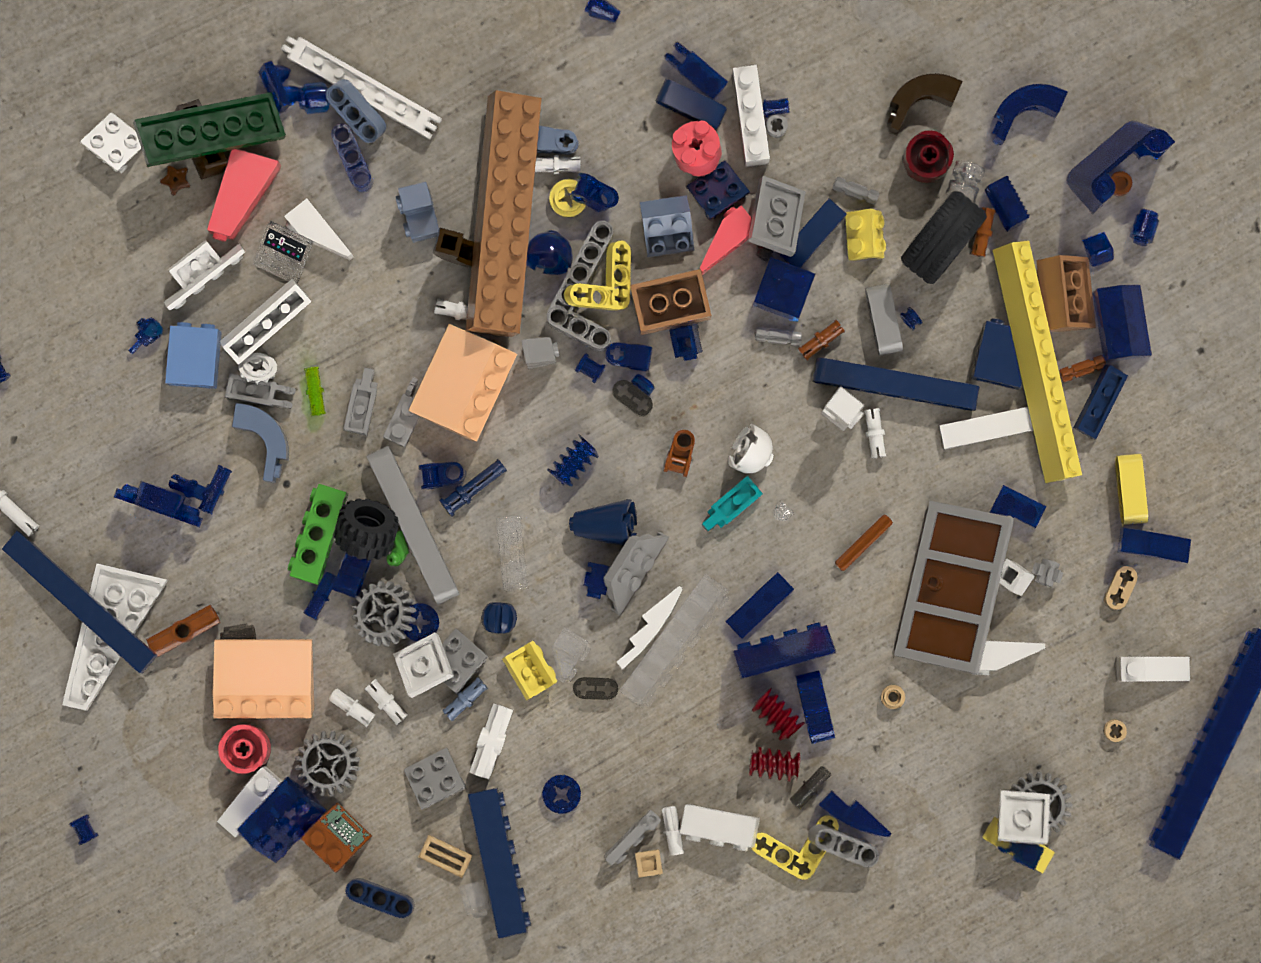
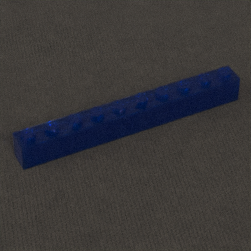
[1149,628,1261,860]

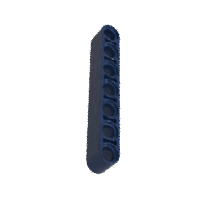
[812,358,980,411]

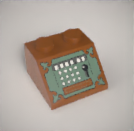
[301,802,372,873]

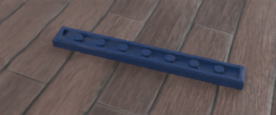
[2,531,158,674]

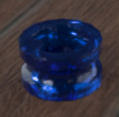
[900,307,922,331]

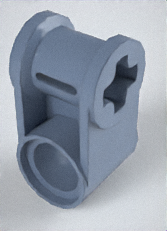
[537,126,579,155]

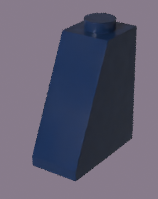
[971,318,1022,390]

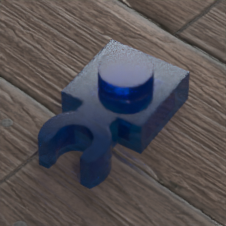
[998,842,1045,870]

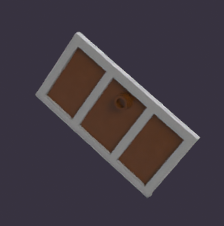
[894,501,1014,675]

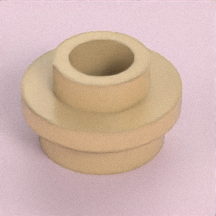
[881,685,905,709]

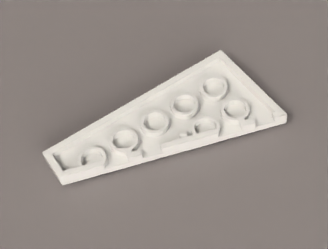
[62,564,168,710]

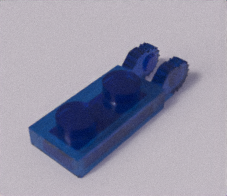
[664,42,728,100]

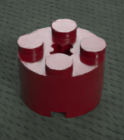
[903,130,954,183]

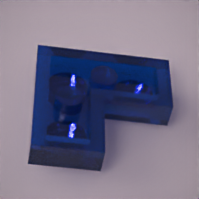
[989,485,1047,528]

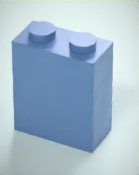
[165,322,222,389]

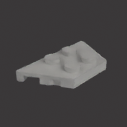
[604,532,669,616]

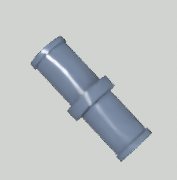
[442,677,488,721]

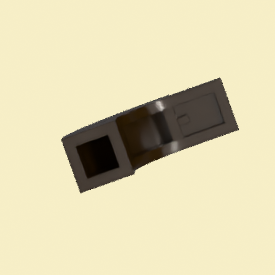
[887,73,963,135]
[433,227,474,269]

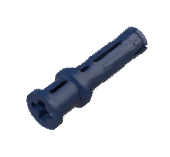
[439,459,507,517]

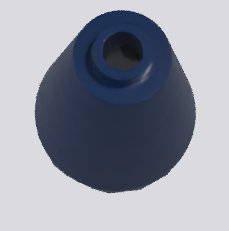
[569,499,637,546]

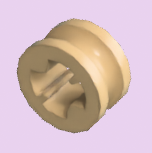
[1104,719,1127,742]

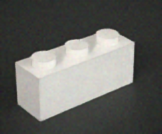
[680,804,760,851]

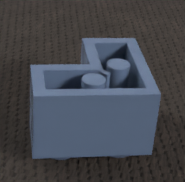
[395,182,439,243]

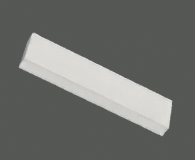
[938,407,1033,450]

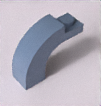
[232,403,289,483]

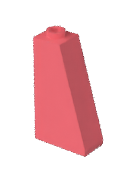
[207,149,281,242]

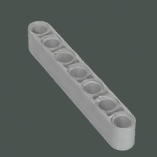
[367,445,460,605]

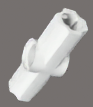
[469,703,513,779]

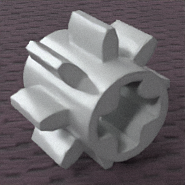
[1031,558,1063,587]

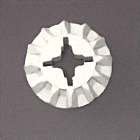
[238,353,277,385]

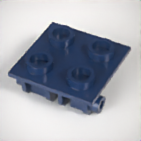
[686,160,750,220]

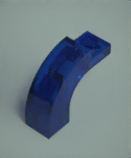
[992,84,1068,146]

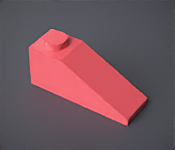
[700,205,752,275]

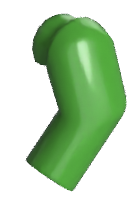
[386,531,409,567]

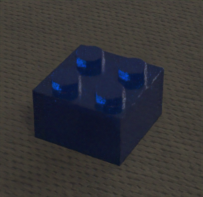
[753,257,815,322]

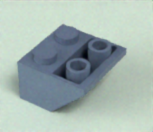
[640,195,695,257]

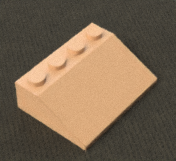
[408,324,517,442]
[213,639,315,718]

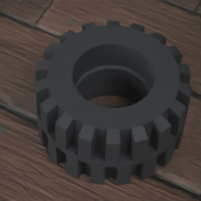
[334,498,399,560]

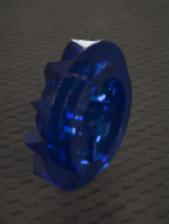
[404,603,440,641]
[542,775,581,814]

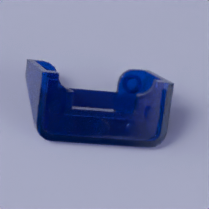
[1067,120,1175,214]

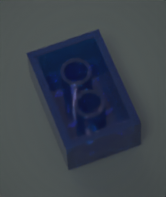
[236,776,326,863]

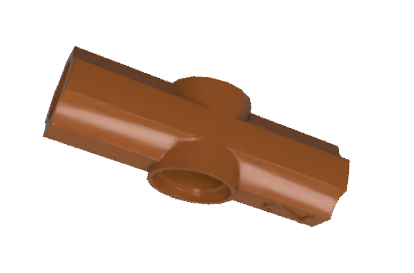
[146,604,221,658]

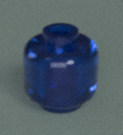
[298,82,330,114]

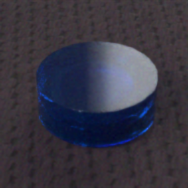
[631,374,655,396]

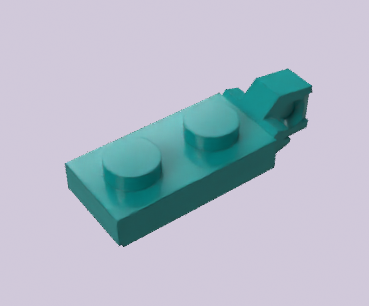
[701,476,763,532]

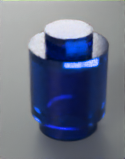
[1130,209,1159,246]

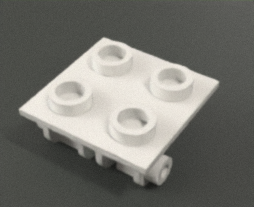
[80,112,141,173]

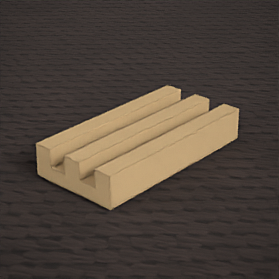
[418,835,473,878]

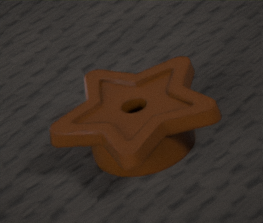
[160,165,191,196]

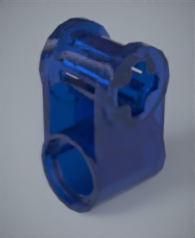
[570,173,619,212]
[606,342,653,371]
[418,462,466,490]

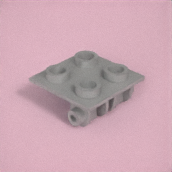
[442,628,488,694]
[404,748,465,810]

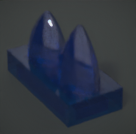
[258,61,305,114]

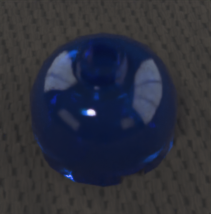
[526,230,573,275]

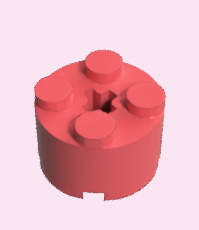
[672,121,722,176]
[218,724,271,774]

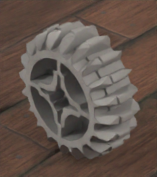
[351,581,417,647]
[295,731,361,796]
[1011,772,1073,837]

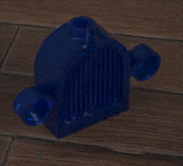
[114,481,203,527]

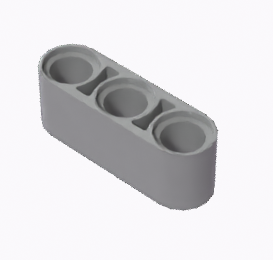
[865,283,903,356]
[808,824,879,867]

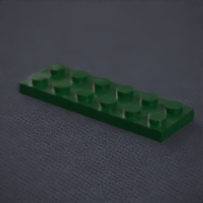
[133,92,286,167]

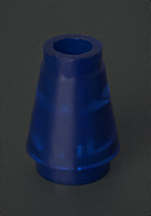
[584,0,621,24]

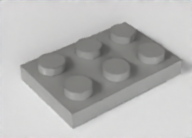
[748,176,806,257]

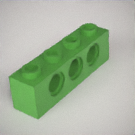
[288,484,348,585]

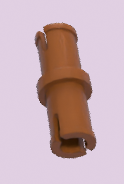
[970,207,996,257]
[798,320,845,361]

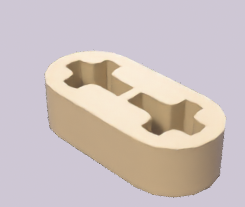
[1104,566,1138,610]

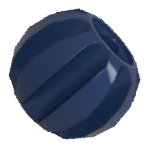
[481,602,517,634]

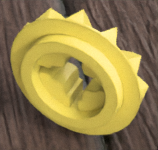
[549,179,588,217]

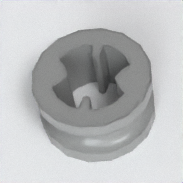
[766,115,788,138]

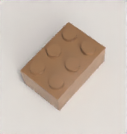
[630,269,712,335]

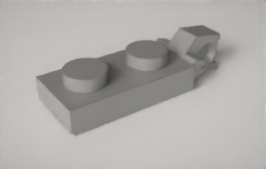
[343,367,378,436]
[604,809,661,866]

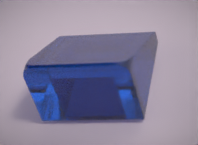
[1082,232,1114,267]

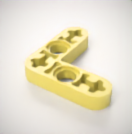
[564,241,631,311]
[752,815,839,880]

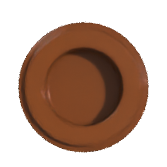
[1107,171,1132,196]

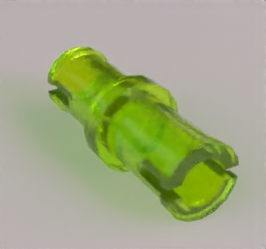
[304,366,326,416]

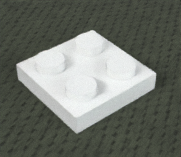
[393,633,454,698]
[997,791,1050,845]

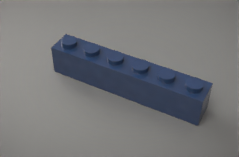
[468,787,531,939]

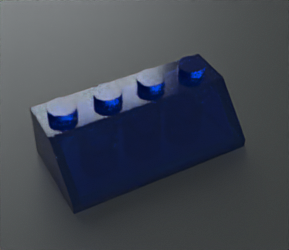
[732,622,836,679]

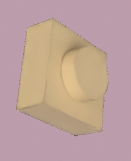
[635,849,663,877]

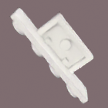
[164,240,245,311]

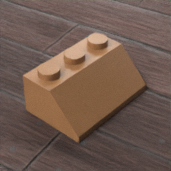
[1036,255,1096,332]

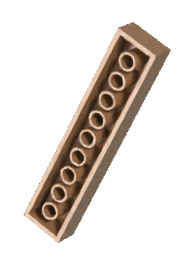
[466,90,542,337]

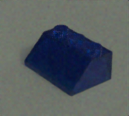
[1093,285,1152,363]

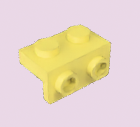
[845,209,886,261]
[502,641,557,701]

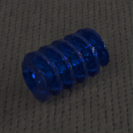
[546,434,599,487]

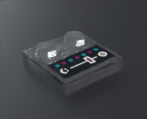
[253,221,314,284]

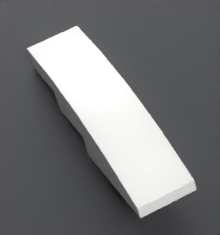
[617,586,683,669]

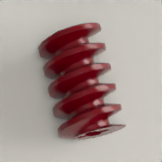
[752,687,804,741]
[749,747,801,782]

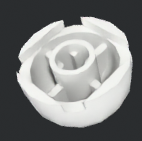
[728,424,774,473]

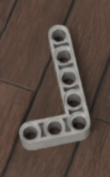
[547,221,613,352]

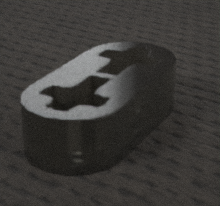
[612,380,653,417]
[573,677,619,700]

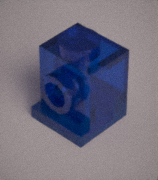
[669,323,703,361]
[583,562,611,599]

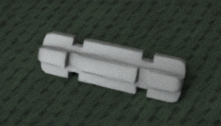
[833,177,879,205]
[755,327,802,346]

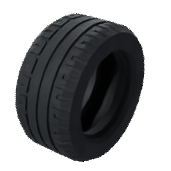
[901,191,987,284]

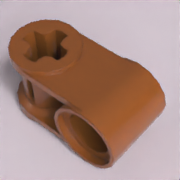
[664,430,695,478]

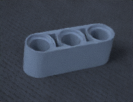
[326,79,386,143]

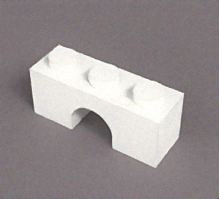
[821,387,864,431]

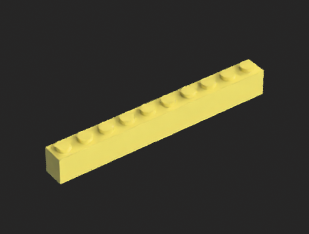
[993,241,1082,483]

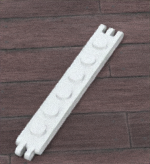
[281,36,442,140]

